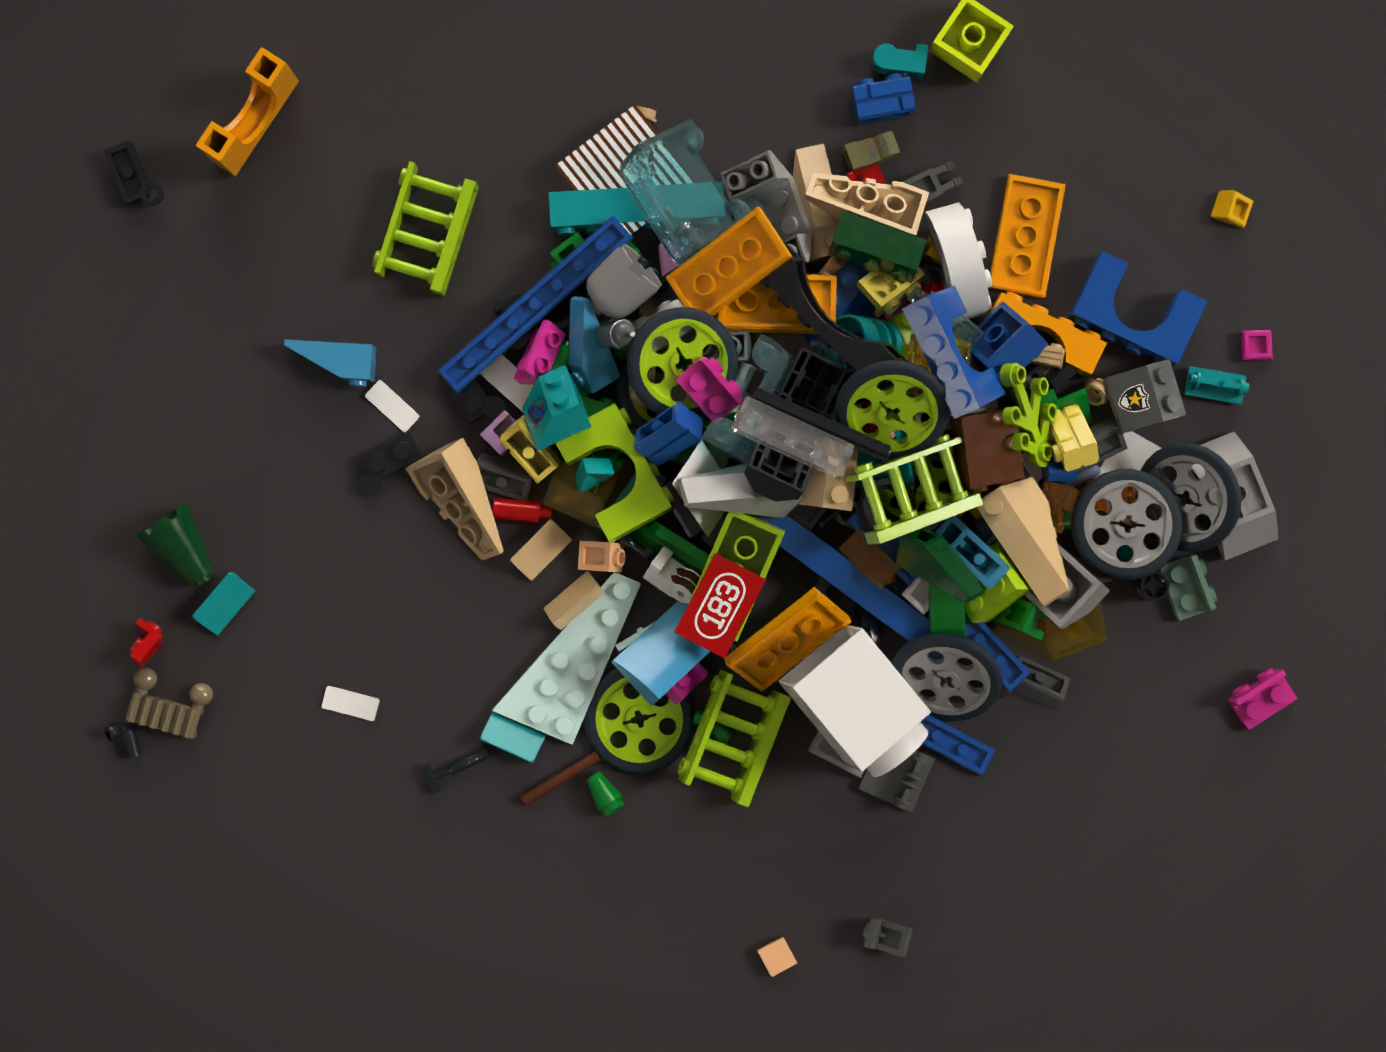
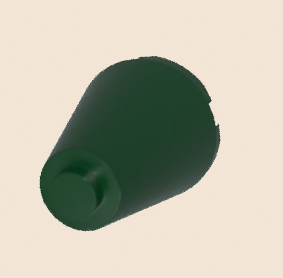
[136,502,214,587]

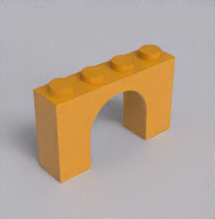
[195,47,299,177]

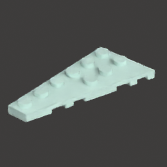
[492,572,641,745]

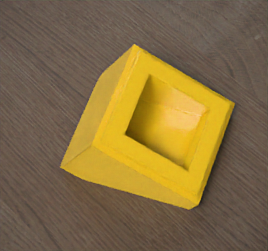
[1211,190,1253,228]

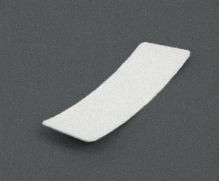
[365,380,420,432]
[321,686,380,721]

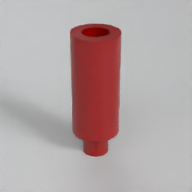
[493,498,552,523]

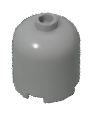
[586,243,662,319]

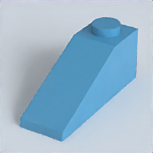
[569,296,620,393]
[284,339,377,387]
[935,516,1011,590]

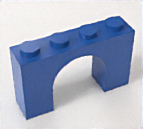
[1067,251,1208,367]
[902,286,1006,419]

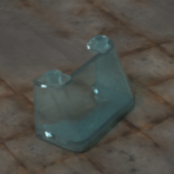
[620,118,750,264]
[701,333,795,464]

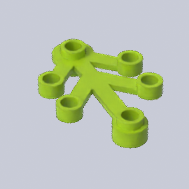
[1000,363,1057,467]

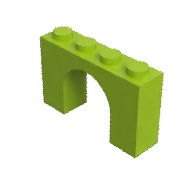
[556,403,674,543]

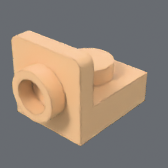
[578,541,626,573]

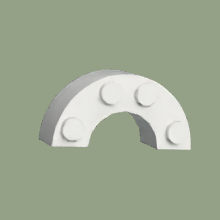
[925,202,993,324]

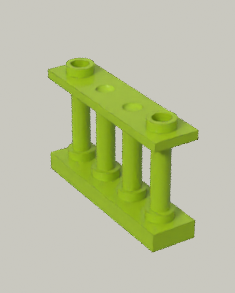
[372,161,479,297]
[845,434,983,545]
[677,670,791,808]

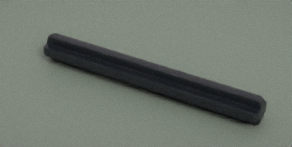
[751,388,892,462]

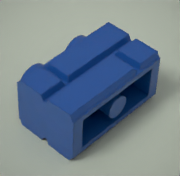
[851,73,916,126]
[634,401,703,466]

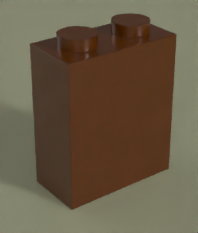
[949,406,1025,492]

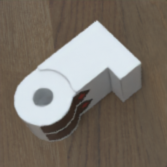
[643,546,700,603]

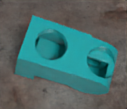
[871,43,929,80]

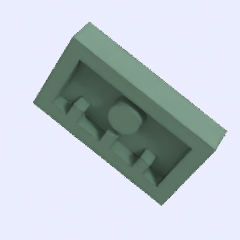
[1158,554,1217,621]

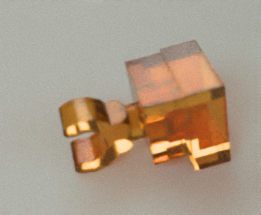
[1042,481,1081,534]

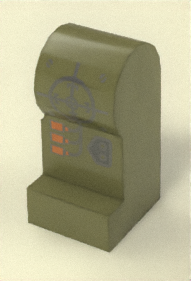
[842,131,901,173]

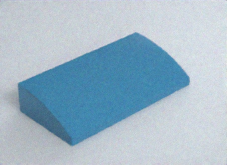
[611,601,710,706]

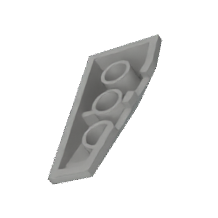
[678,463,803,518]

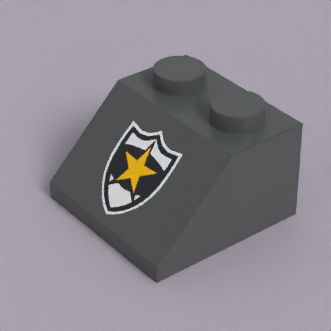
[1103,359,1186,435]

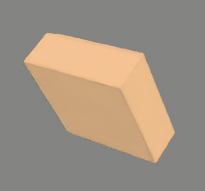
[757,936,797,977]

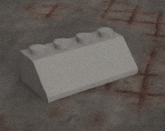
[986,534,1110,629]

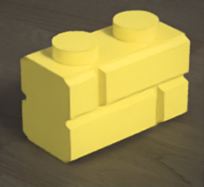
[1048,404,1099,472]
[498,415,562,484]

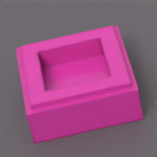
[1240,330,1273,361]

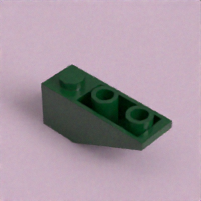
[896,527,986,603]

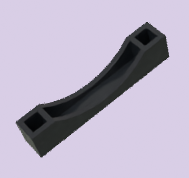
[759,241,909,389]

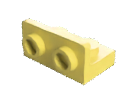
[857,267,925,318]

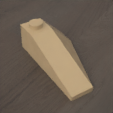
[793,144,839,265]
[804,173,929,236]
[798,403,862,511]
[405,438,504,560]
[977,477,1070,607]

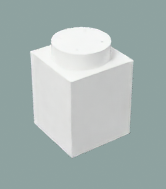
[778,625,931,777]

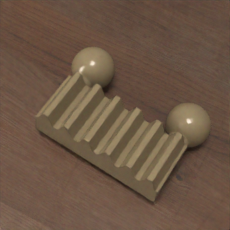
[125,667,213,739]

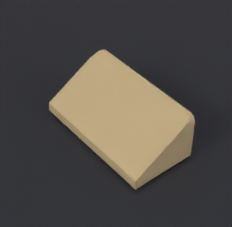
[510,519,572,581]
[543,571,605,630]

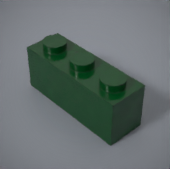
[828,211,927,283]

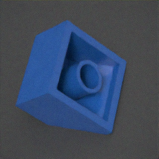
[961,301,1048,382]

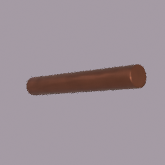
[521,751,601,806]

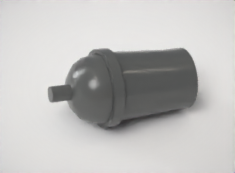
[597,319,637,349]

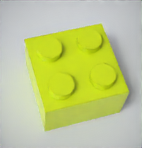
[929,0,1014,83]

